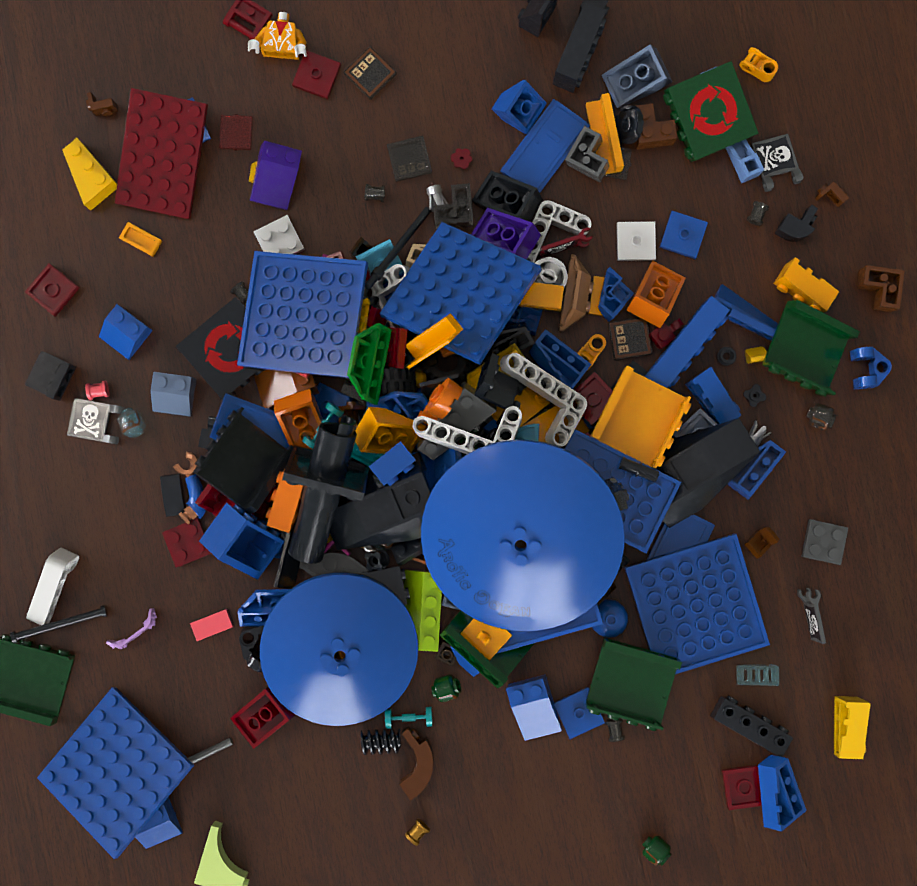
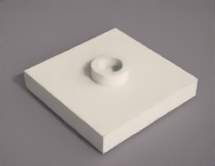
[616,222,656,261]

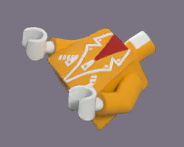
[248,12,307,60]

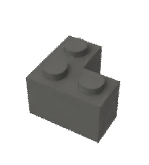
[565,126,610,182]

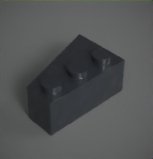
[480,321,535,365]

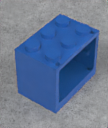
[199,502,285,580]

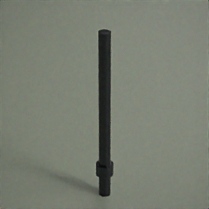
[365,207,431,290]

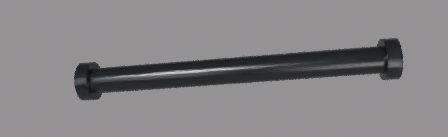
[10,605,107,644]

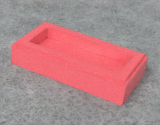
[190,609,234,641]

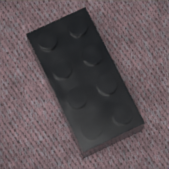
[553,2,607,93]

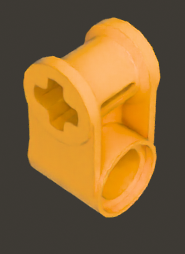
[739,47,778,82]
[577,334,606,371]

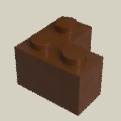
[635,103,677,150]
[857,265,905,312]

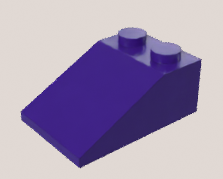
[250,141,302,210]
[471,208,541,260]

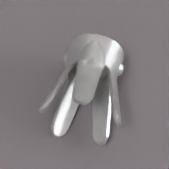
[426,182,448,212]
[749,421,771,447]

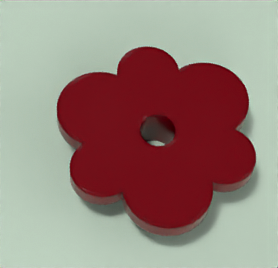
[450,148,472,169]

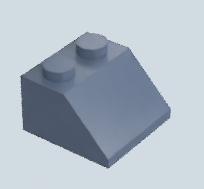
[151,372,197,417]

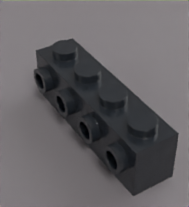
[710,695,793,757]

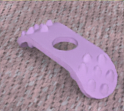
[106,608,157,649]

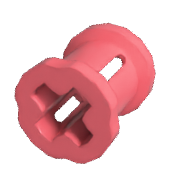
[85,381,110,400]

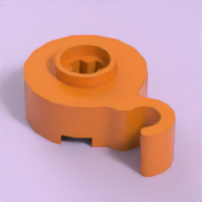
[417,378,463,426]

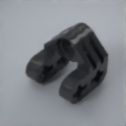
[239,625,264,672]

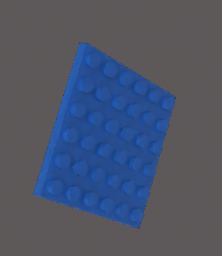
[380,222,542,365]
[237,251,368,379]
[624,533,770,674]
[37,687,194,859]

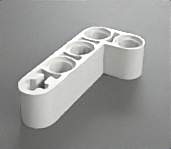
[26,548,79,625]

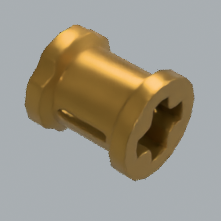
[405,819,431,846]

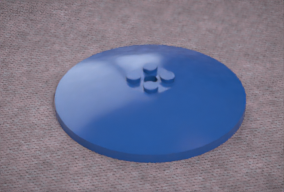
[260,573,418,726]

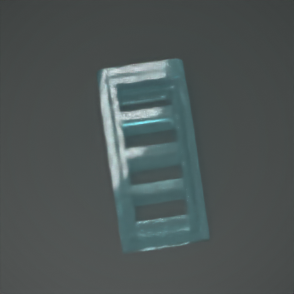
[737,665,779,686]

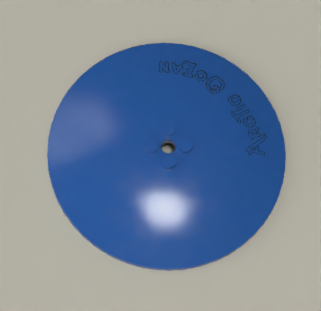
[421,440,624,631]

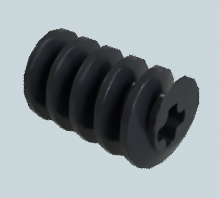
[361,728,401,755]

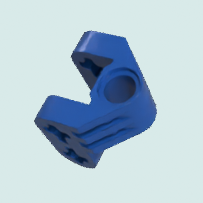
[850,347,892,389]

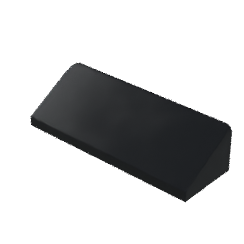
[274,530,300,589]

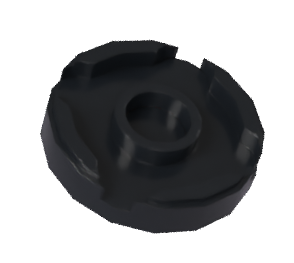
[615,105,644,144]

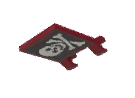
[539,227,593,258]

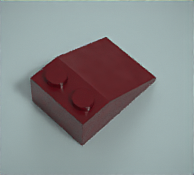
[230,687,295,749]

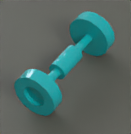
[302,402,344,449]
[385,707,433,729]

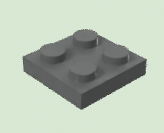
[801,519,848,565]

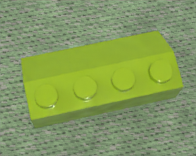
[404,570,442,652]

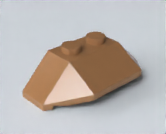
[559,254,594,333]

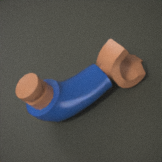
[173,452,206,524]

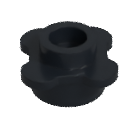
[743,384,766,407]

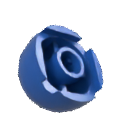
[592,599,628,638]

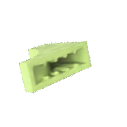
[194,821,249,886]

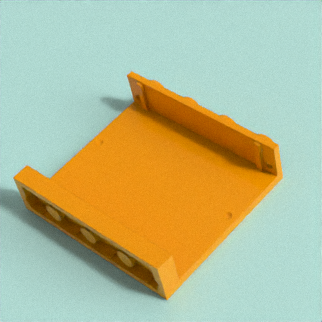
[590,366,691,469]

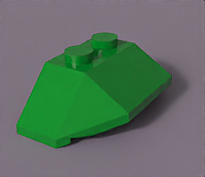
[347,323,392,405]

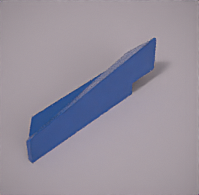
[714,284,778,341]

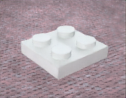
[254,215,305,255]

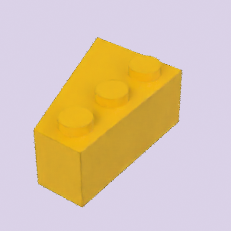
[834,696,870,759]

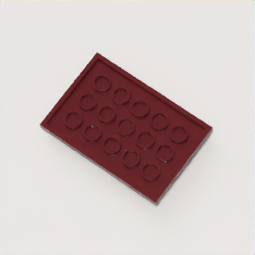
[115,88,208,219]

